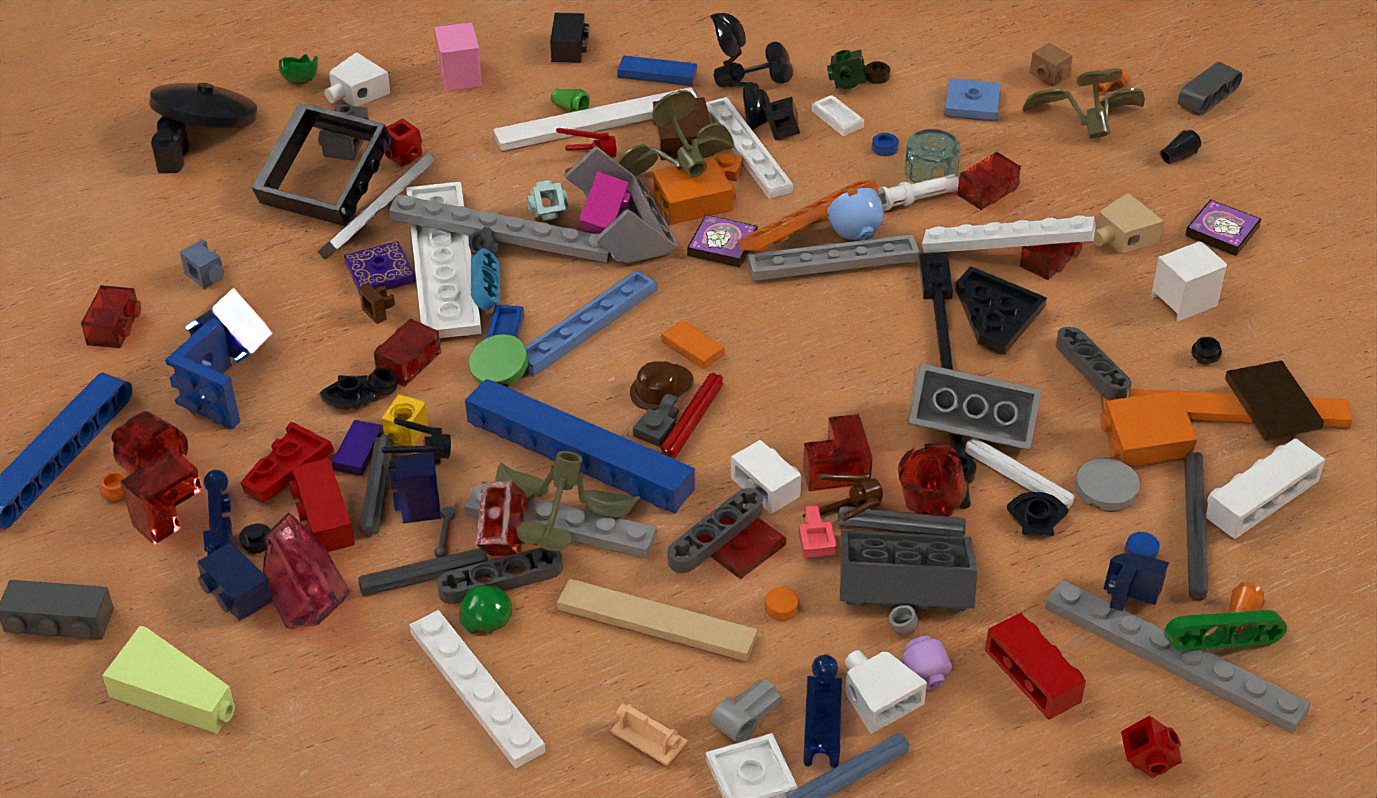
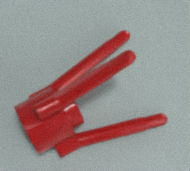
[556,128,617,173]

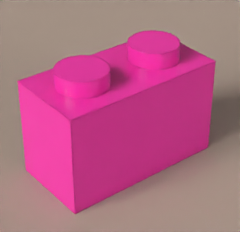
[578,171,631,234]

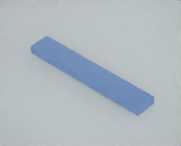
[525,270,657,376]

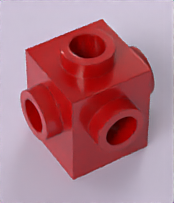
[384,118,422,167]
[1121,715,1182,778]

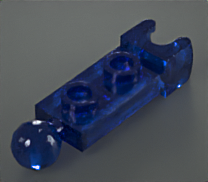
[203,469,233,556]
[803,654,842,768]

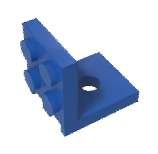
[165,317,240,429]

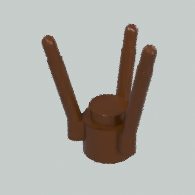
[803,473,883,521]

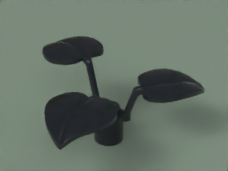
[710,13,793,130]

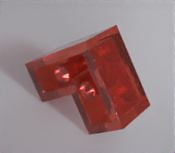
[803,414,873,491]
[120,448,202,545]

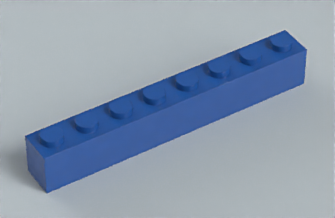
[465,378,695,513]

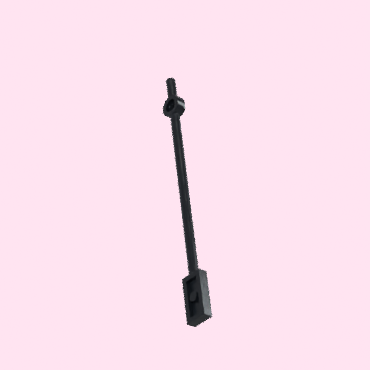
[919,253,976,509]

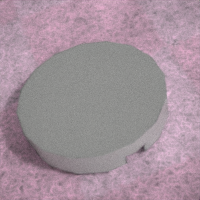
[1075,458,1140,511]

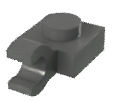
[633,394,679,447]

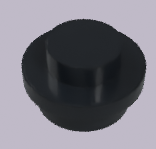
[1191,337,1222,364]
[367,368,398,395]
[239,523,272,554]

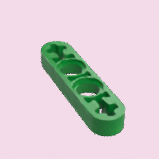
[1164,610,1287,651]

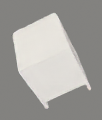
[1151,242,1227,322]

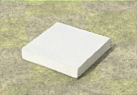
[706,733,798,798]

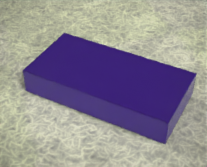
[332,420,384,475]

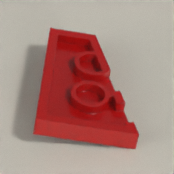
[240,421,334,503]

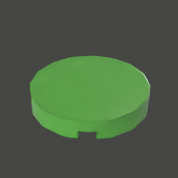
[469,334,529,385]

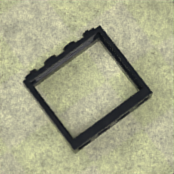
[252,102,391,226]

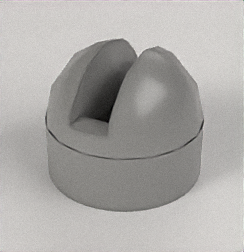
[889,605,918,635]

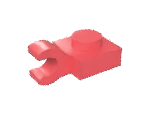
[798,505,837,558]

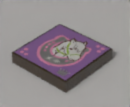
[1185,199,1261,256]
[687,214,758,267]

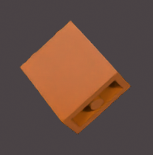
[653,158,736,225]
[1100,390,1197,467]

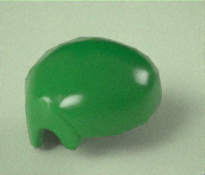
[279,54,318,84]
[458,585,512,634]

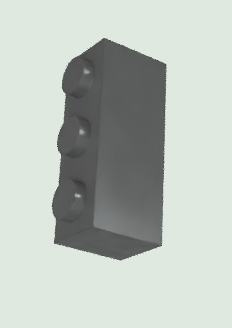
[0,580,114,639]

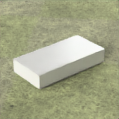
[811,95,864,136]

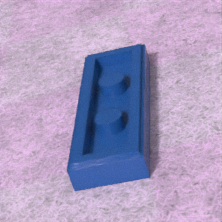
[618,55,697,85]

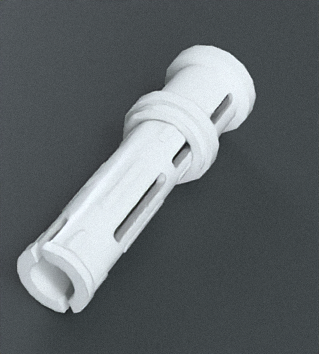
[877,174,959,211]

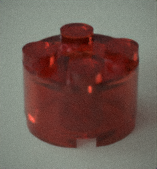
[111,411,188,485]
[898,443,967,517]

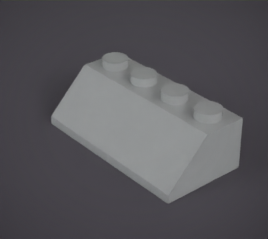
[908,363,1042,450]

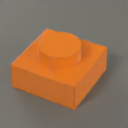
[715,153,743,181]

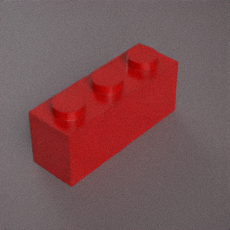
[289,458,355,555]
[985,612,1086,720]

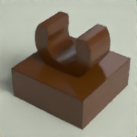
[358,283,395,324]

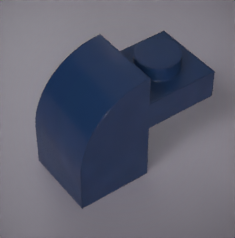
[1103,553,1169,611]

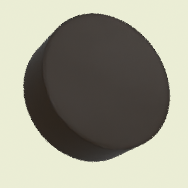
[865,61,890,84]

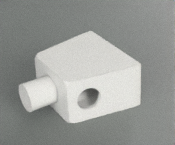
[324,53,390,107]
[845,650,927,734]

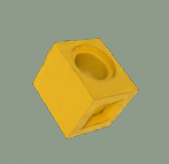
[382,394,429,446]

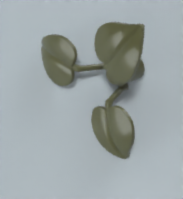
[1023,68,1145,138]
[618,90,734,177]
[495,451,640,551]

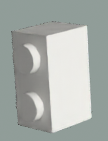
[731,440,801,514]

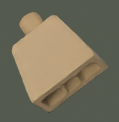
[1093,193,1164,253]

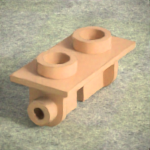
[610,704,688,766]

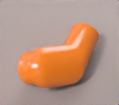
[1098,69,1130,95]

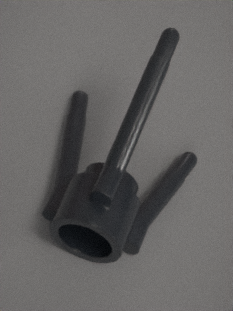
[381,418,451,468]

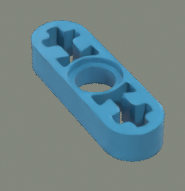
[471,248,500,311]

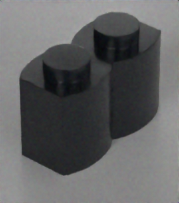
[151,116,189,173]

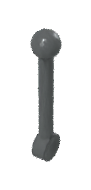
[434,507,455,558]

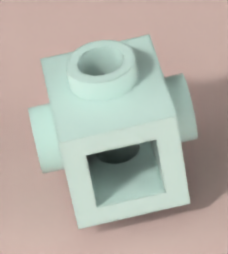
[527,180,568,222]

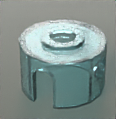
[905,129,961,183]

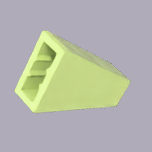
[102,625,235,734]

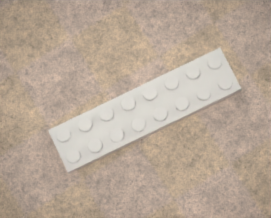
[406,182,482,340]

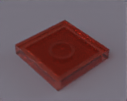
[697,512,786,580]

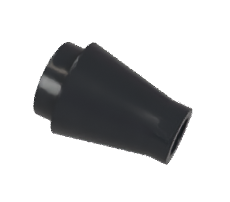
[1160,130,1201,164]

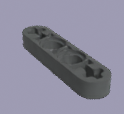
[1056,327,1132,400]
[668,488,763,573]
[437,547,563,604]

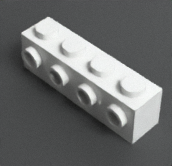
[1205,438,1325,539]

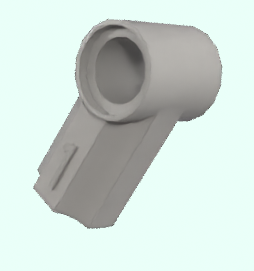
[710,679,781,743]

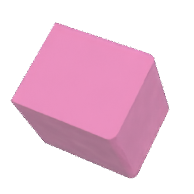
[434,22,482,91]

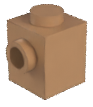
[1030,43,1072,87]

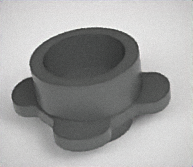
[469,227,498,255]

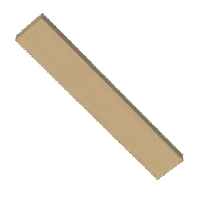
[557,578,758,662]

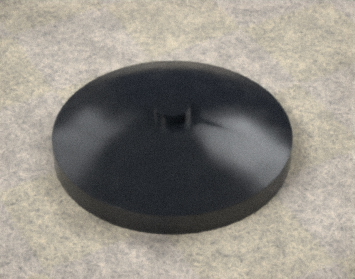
[149,83,257,128]

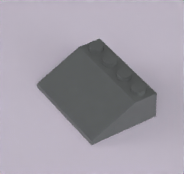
[840,530,977,611]

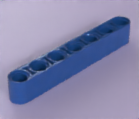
[0,373,132,529]

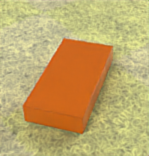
[662,320,724,369]

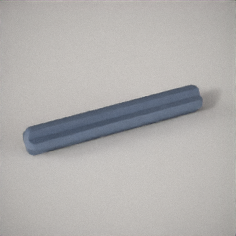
[786,733,909,798]

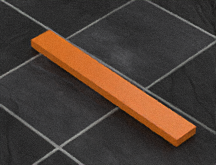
[1101,388,1352,428]

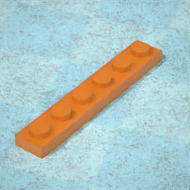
[737,180,878,253]

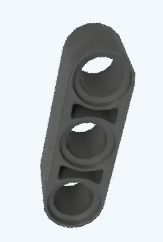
[1178,62,1243,115]

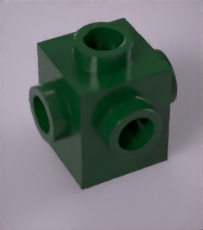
[827,50,867,89]

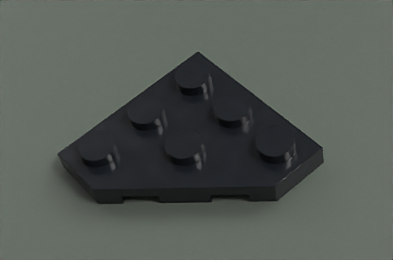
[956,266,1047,355]

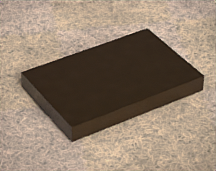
[1225,360,1324,441]

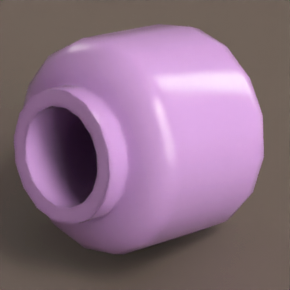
[902,636,952,690]

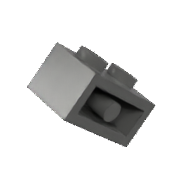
[318,104,369,160]

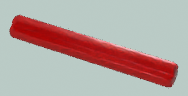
[661,372,723,459]

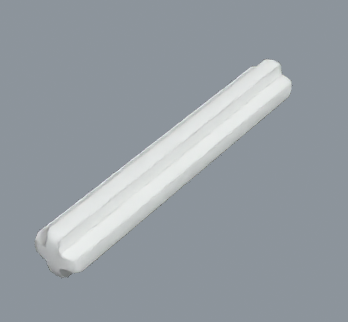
[965,438,1075,509]

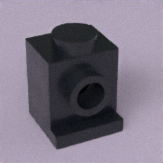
[767,97,800,140]

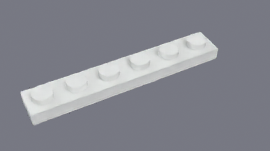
[922,215,1096,253]
[409,610,546,769]

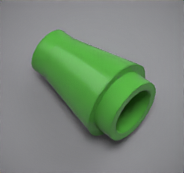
[551,88,590,112]

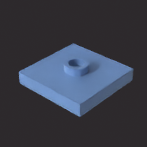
[945,78,1001,121]

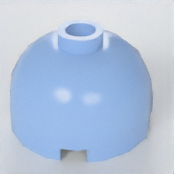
[827,188,884,241]

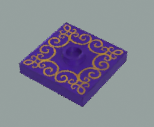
[344,241,416,291]

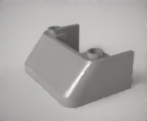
[564,146,679,264]

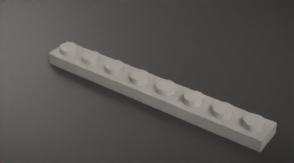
[389,194,610,263]
[1045,579,1311,734]

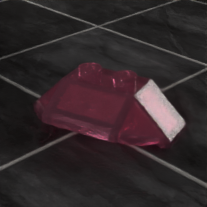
[263,513,350,630]

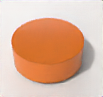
[765,587,799,620]

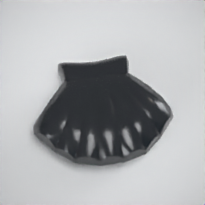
[320,375,378,409]
[1007,492,1069,536]

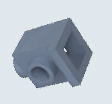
[180,239,224,289]

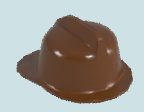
[630,361,693,410]

